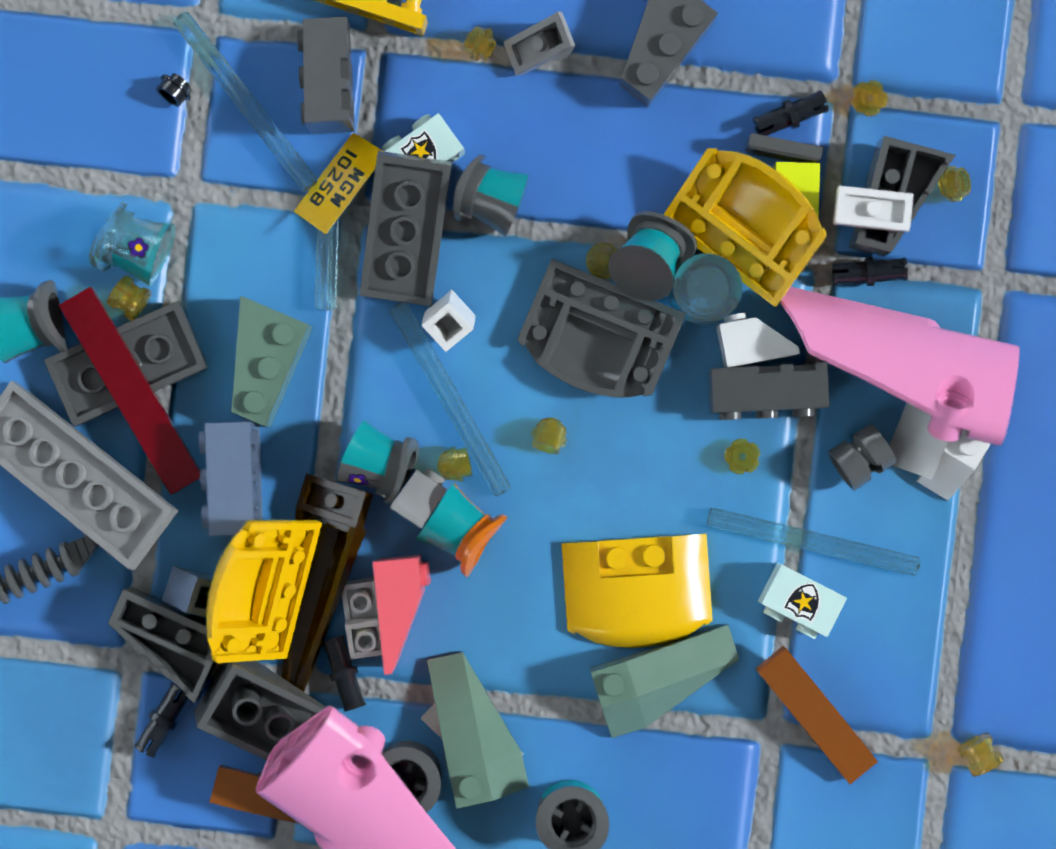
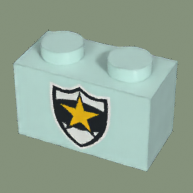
[382,113,465,163]
[758,563,847,639]

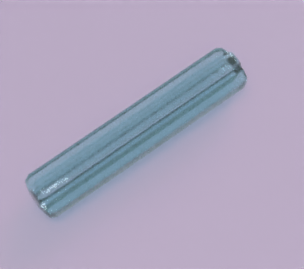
[315,218,339,311]

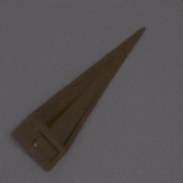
[281,473,373,692]

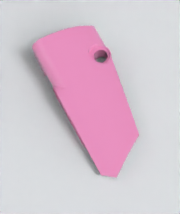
[780,287,1019,446]
[256,706,456,849]

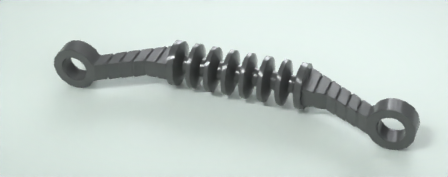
[0,535,99,604]

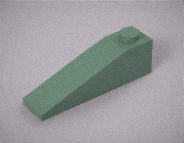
[590,624,739,738]
[427,652,529,809]

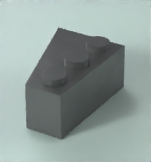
[619,0,718,107]
[297,17,355,134]
[849,136,956,257]
[708,362,829,420]
[108,587,217,703]

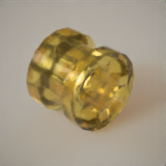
[106,275,152,321]
[957,732,1004,777]

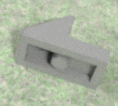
[503,12,575,76]

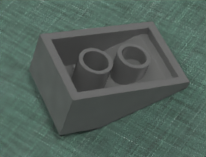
[195,661,325,760]

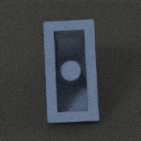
[162,566,213,617]

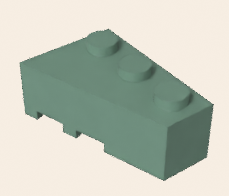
[231,296,313,427]

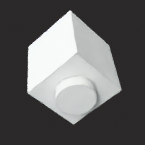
[421,289,476,352]

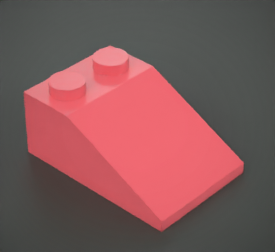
[373,554,431,675]

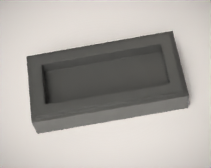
[745,133,823,163]

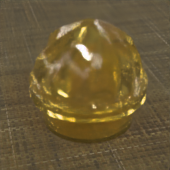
[586,242,618,279]
[531,417,567,454]
[437,446,473,482]

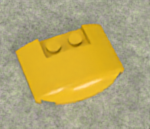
[663,148,827,307]
[206,520,322,663]
[561,533,713,648]

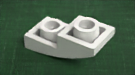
[342,577,382,659]

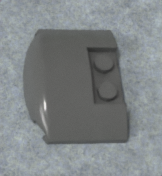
[517,259,686,398]

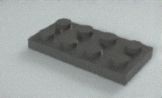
[359,151,452,306]
[44,301,209,427]

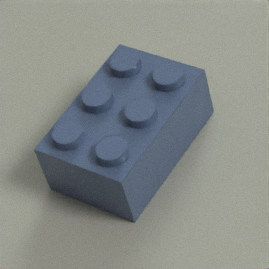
[199,422,263,536]

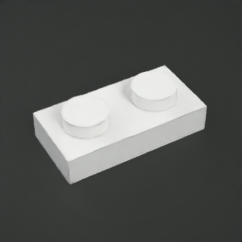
[833,186,914,233]

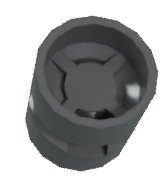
[827,423,897,491]

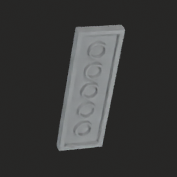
[0,381,179,571]

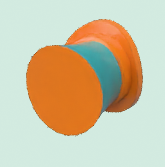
[416,483,508,577]

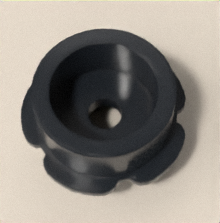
[156,73,191,107]

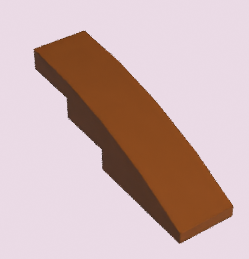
[755,645,878,784]
[209,765,300,824]

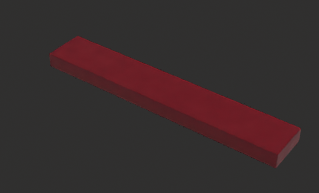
[59,287,201,495]

